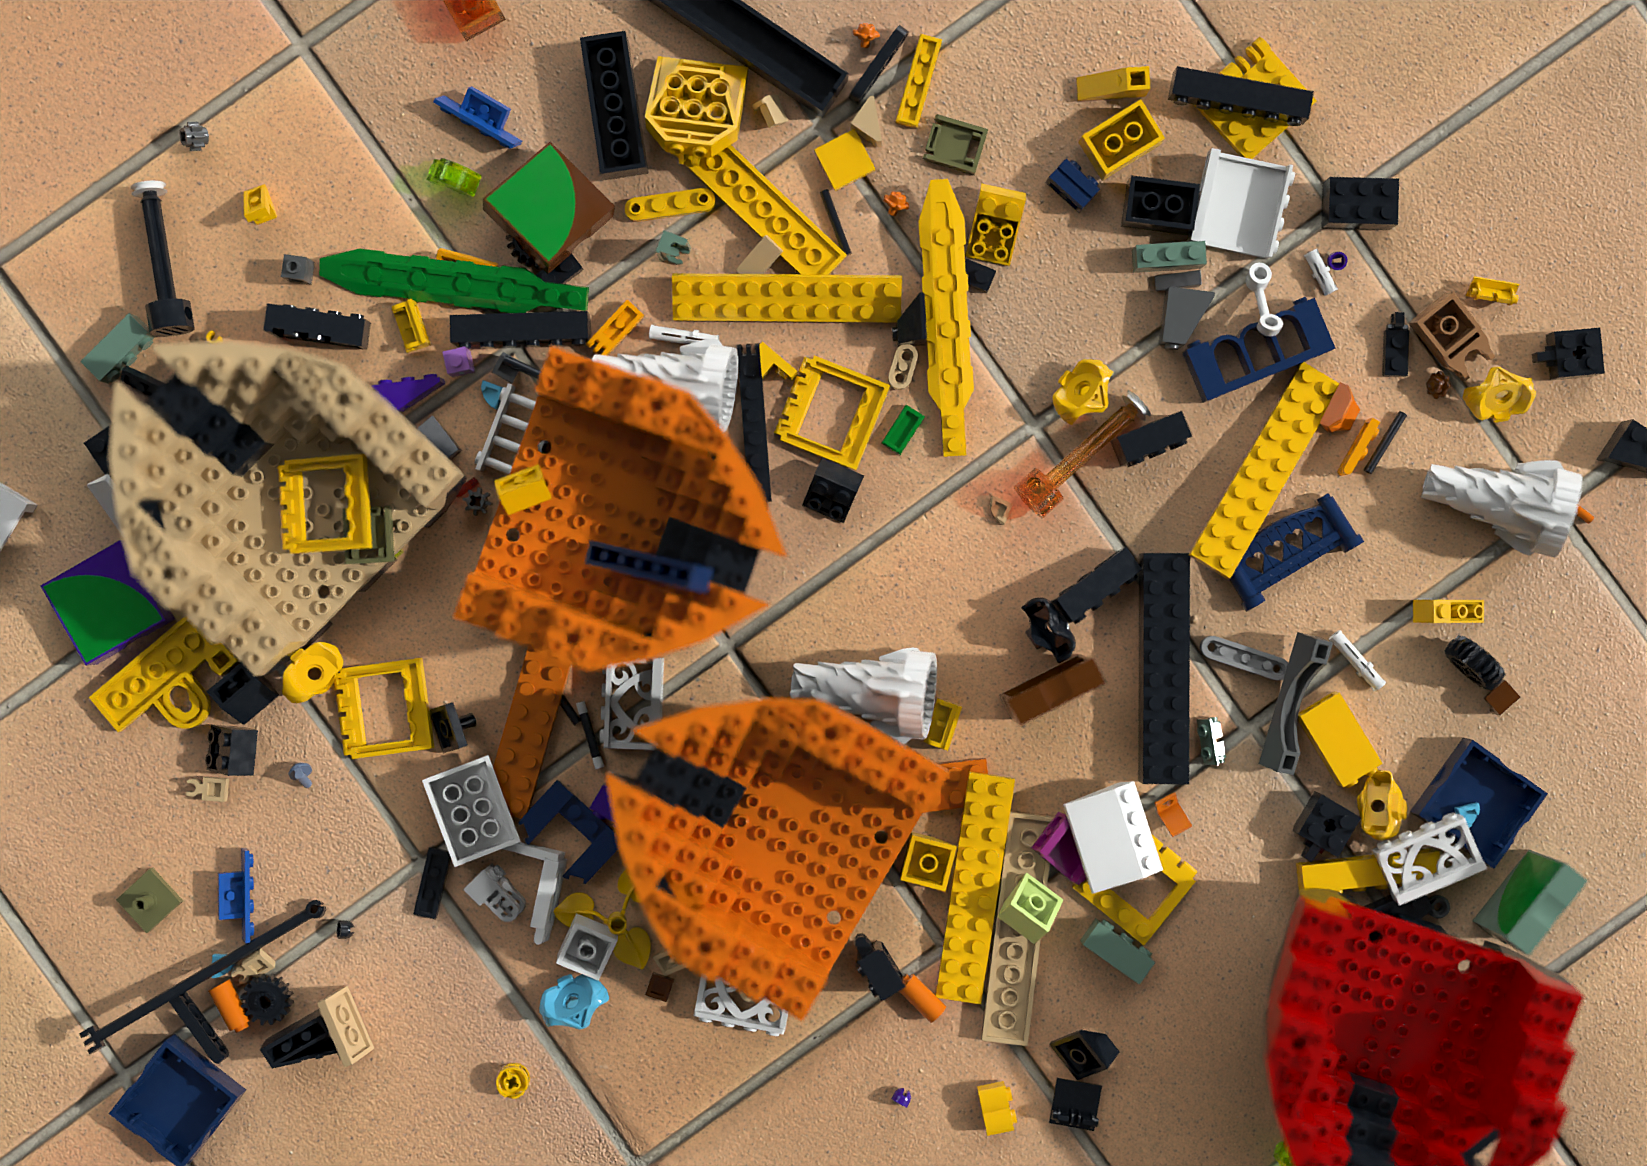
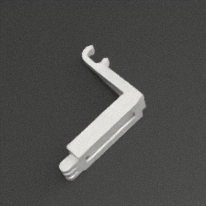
[503,842,567,945]

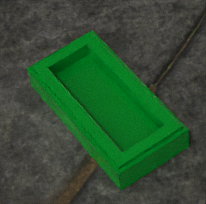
[881,405,925,455]

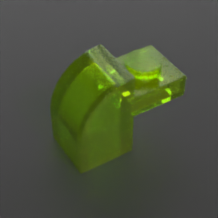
[426,158,482,197]

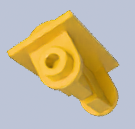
[1466,276,1520,306]

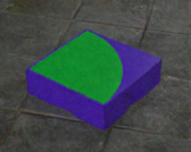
[40,540,176,666]

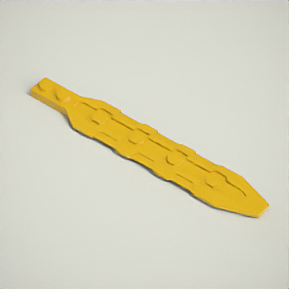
[918,179,974,457]

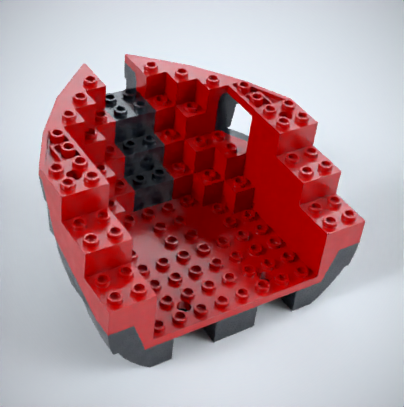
[1264,889,1584,1166]

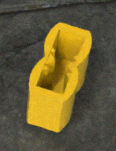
[977,1081,1017,1136]

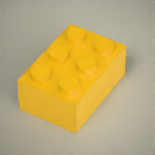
[1078,99,1165,181]

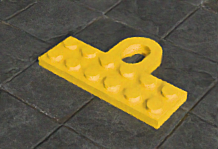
[89,616,223,732]

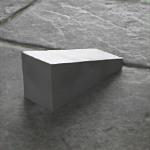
[1154,270,1202,291]

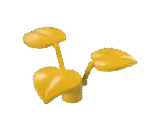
[554,869,651,970]

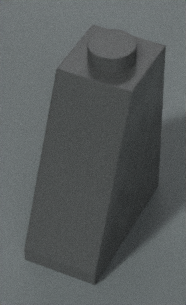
[1158,287,1215,350]

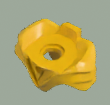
[1052,359,1114,425]
[1462,367,1536,423]
[282,642,343,703]
[1357,770,1408,841]

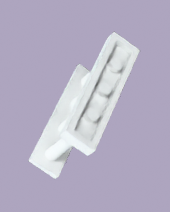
[475,383,549,474]

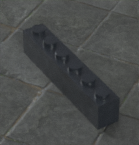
[1168,66,1314,126]
[450,311,591,349]

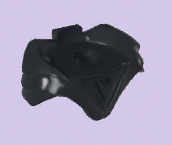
[1021,597,1076,663]

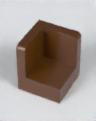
[1484,679,1520,715]

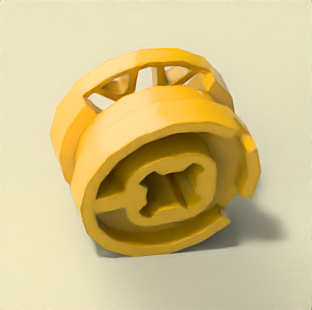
[496,1062,530,1099]

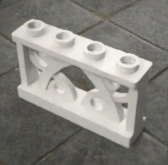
[600,657,664,750]
[1372,813,1487,905]
[694,975,788,1036]

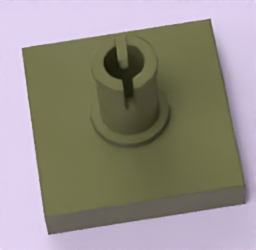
[116,868,183,933]

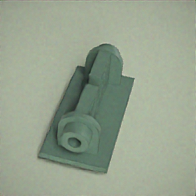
[1197,717,1226,765]

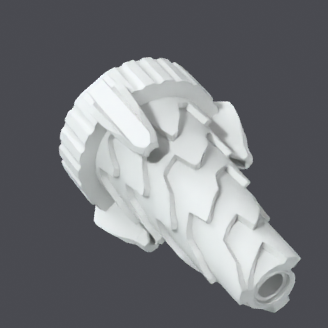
[592,339,738,432]
[1421,460,1582,558]
[790,648,937,744]

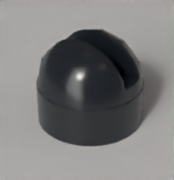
[337,920,354,939]

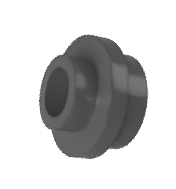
[1429,895,1450,918]

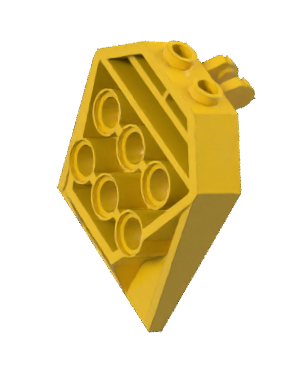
[645,56,748,166]

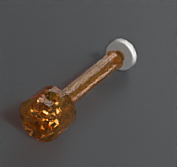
[1014,390,1151,519]

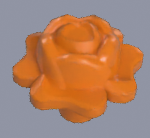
[852,23,880,48]
[883,191,909,216]

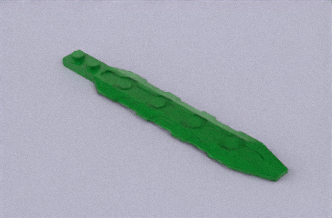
[319,248,589,313]

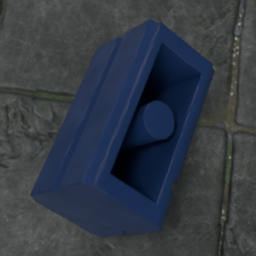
[1045,159,1100,213]

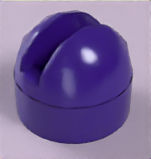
[1327,252,1348,270]
[891,1088,911,1108]

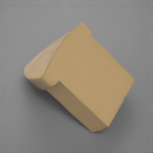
[752,95,788,128]

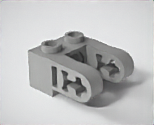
[463,863,526,922]

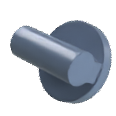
[288,763,312,788]

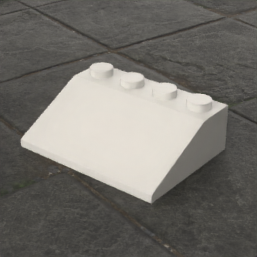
[422,755,521,867]
[1063,781,1163,893]

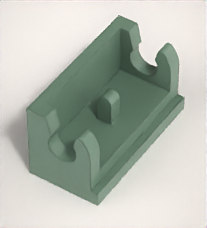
[655,230,692,265]

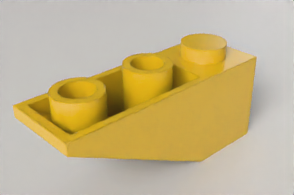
[1076,66,1151,101]
[1413,600,1484,623]

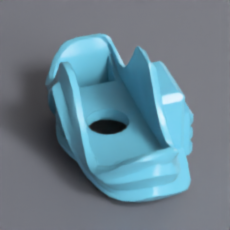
[539,974,609,1030]

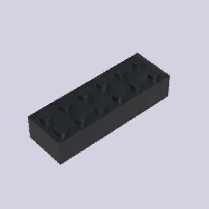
[580,31,649,180]

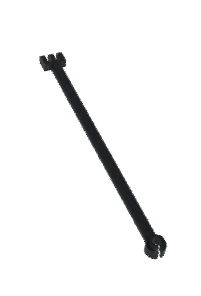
[79,900,326,1055]

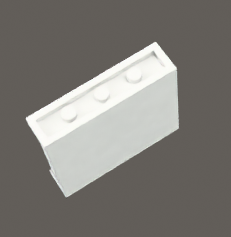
[1187,148,1295,259]

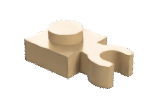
[186,776,229,802]
[231,948,276,984]

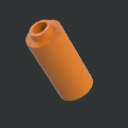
[899,974,946,1023]
[208,979,251,1033]

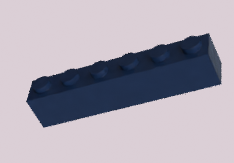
[585,540,713,593]

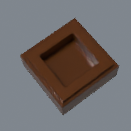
[645,972,674,1002]

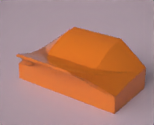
[1320,382,1360,433]

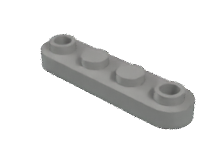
[1200,636,1288,681]

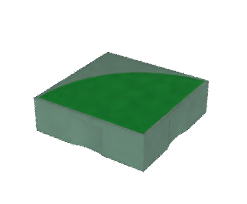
[1472,850,1588,956]

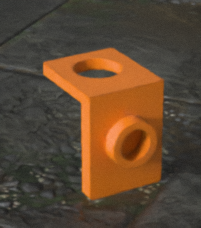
[1155,792,1192,837]

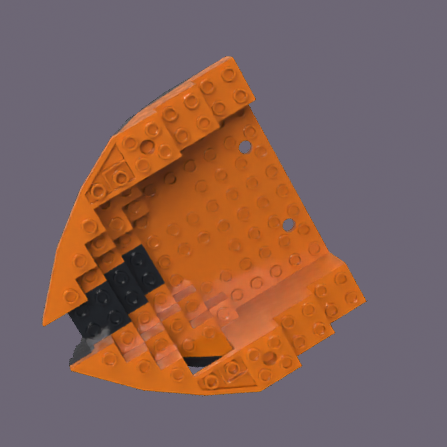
[453,345,787,670]
[606,698,949,1022]

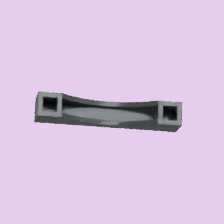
[1259,632,1333,775]

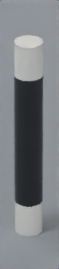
[576,701,604,769]

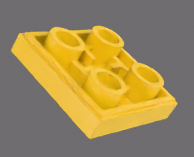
[814,128,876,191]

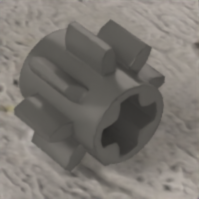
[180,121,209,151]
[463,487,493,516]

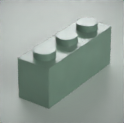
[1132,241,1207,273]
[80,313,156,384]
[1080,918,1155,985]

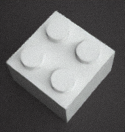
[556,913,618,981]

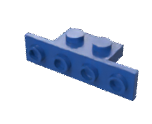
[433,86,522,148]
[218,848,254,943]

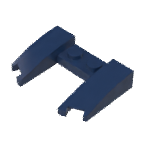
[518,780,619,884]

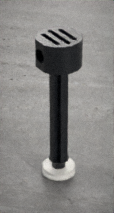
[131,180,195,337]

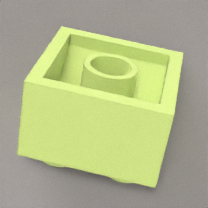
[997,873,1063,944]

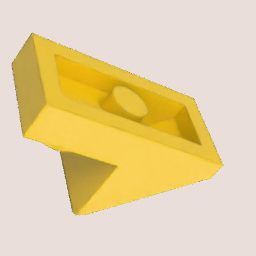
[243,184,277,225]
[759,341,798,380]

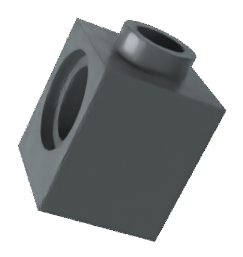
[281,254,315,285]

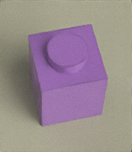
[443,347,475,377]

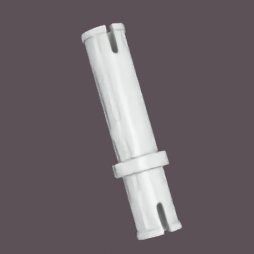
[649,325,719,345]
[1329,630,1386,691]

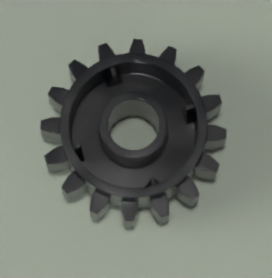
[241,973,294,1025]

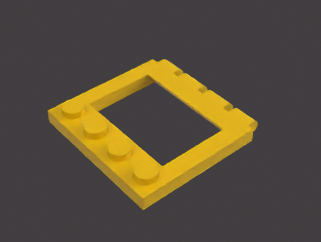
[774,355,891,471]
[278,454,372,554]
[334,657,435,759]
[1072,834,1197,945]

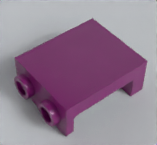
[1031,812,1087,885]

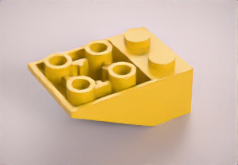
[965,183,1026,266]

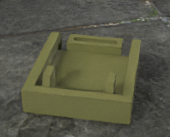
[923,114,988,176]
[342,506,395,564]

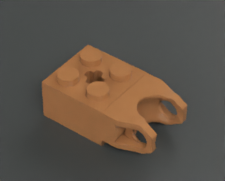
[1408,292,1495,381]

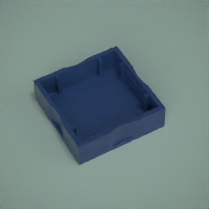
[1410,737,1548,869]
[109,1034,247,1166]

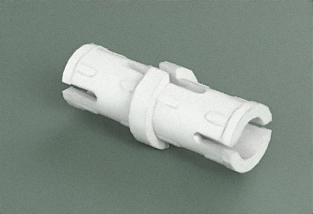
[1304,249,1338,296]

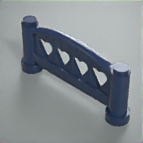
[1229,493,1364,612]

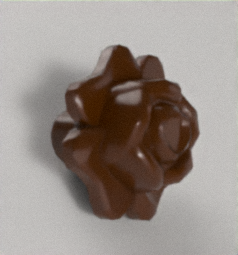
[1426,371,1450,399]

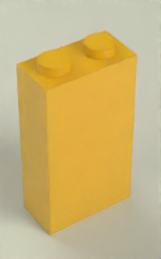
[1298,691,1383,788]

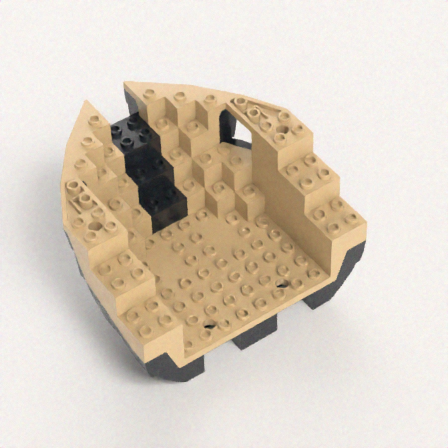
[110,341,466,676]

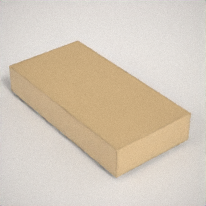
[736,235,783,274]

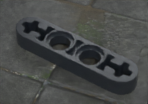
[848,25,909,104]
[169,992,229,1064]

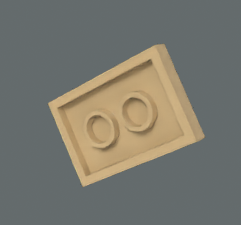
[317,986,374,1067]

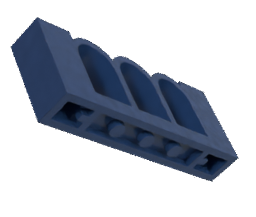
[1182,297,1336,403]

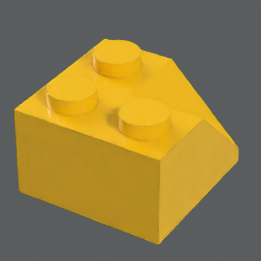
[900,832,957,892]

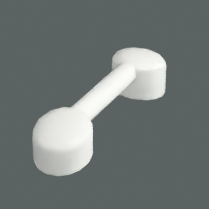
[1246,263,1283,337]

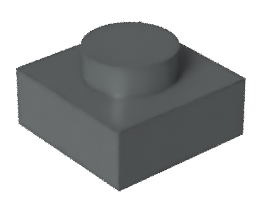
[491,352,521,384]

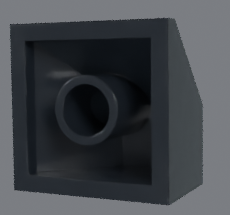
[892,292,927,347]
[1049,1030,1120,1080]

